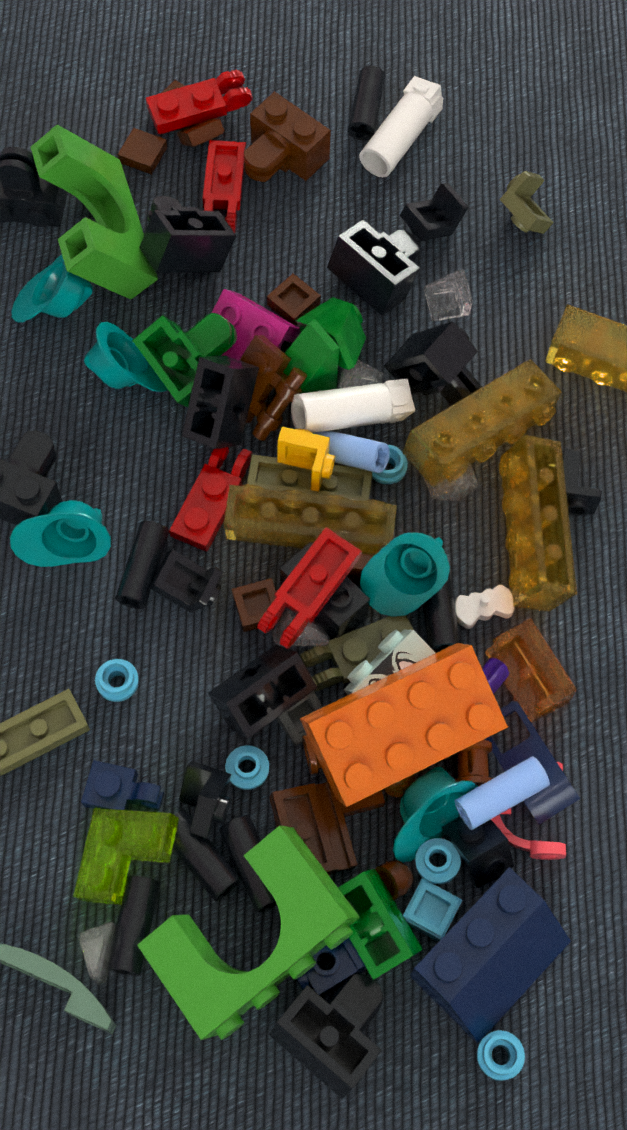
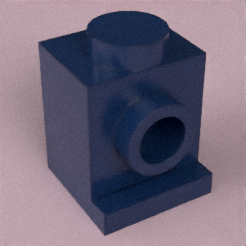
[296,938,366,997]

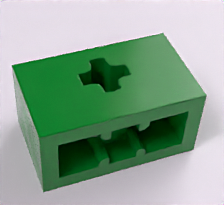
[338,869,423,980]

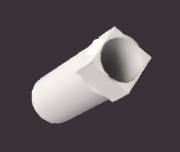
[359,76,443,178]
[291,378,415,433]

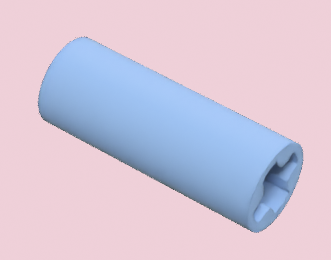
[313,431,390,473]
[454,756,550,830]

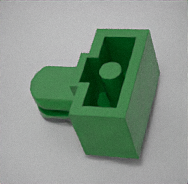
[132,313,237,408]

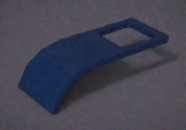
[485,701,580,825]

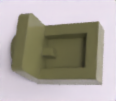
[500,171,554,234]

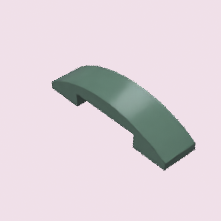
[0,944,117,1034]

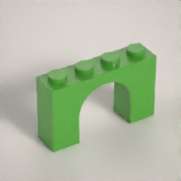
[30,125,158,300]
[137,825,360,1040]

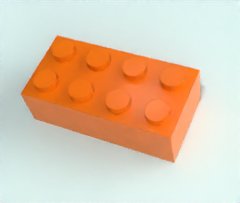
[300,643,508,807]

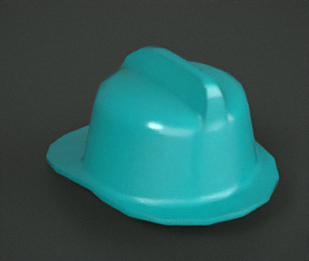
[11,254,93,323]
[84,322,168,392]
[10,500,111,567]
[360,532,450,617]
[393,767,478,862]

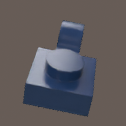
[81,760,164,816]

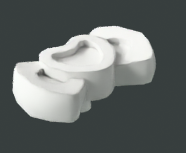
[454,585,515,629]

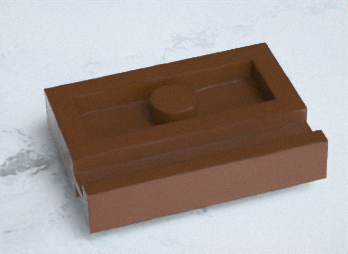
[269,780,358,875]

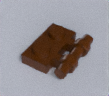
[240,335,307,441]

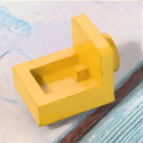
[277,427,335,492]

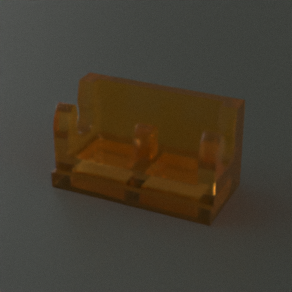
[485,618,577,723]

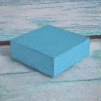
[403,878,462,942]

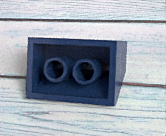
[410,867,571,1044]

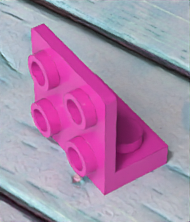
[212,289,301,360]

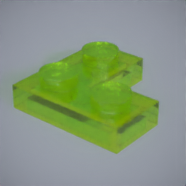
[73,808,179,905]

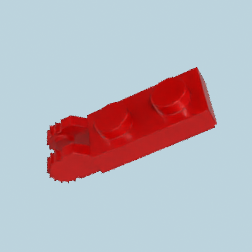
[146,70,253,134]
[202,140,246,233]
[169,447,253,552]
[257,527,362,649]

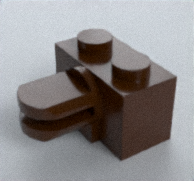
[244,91,331,182]

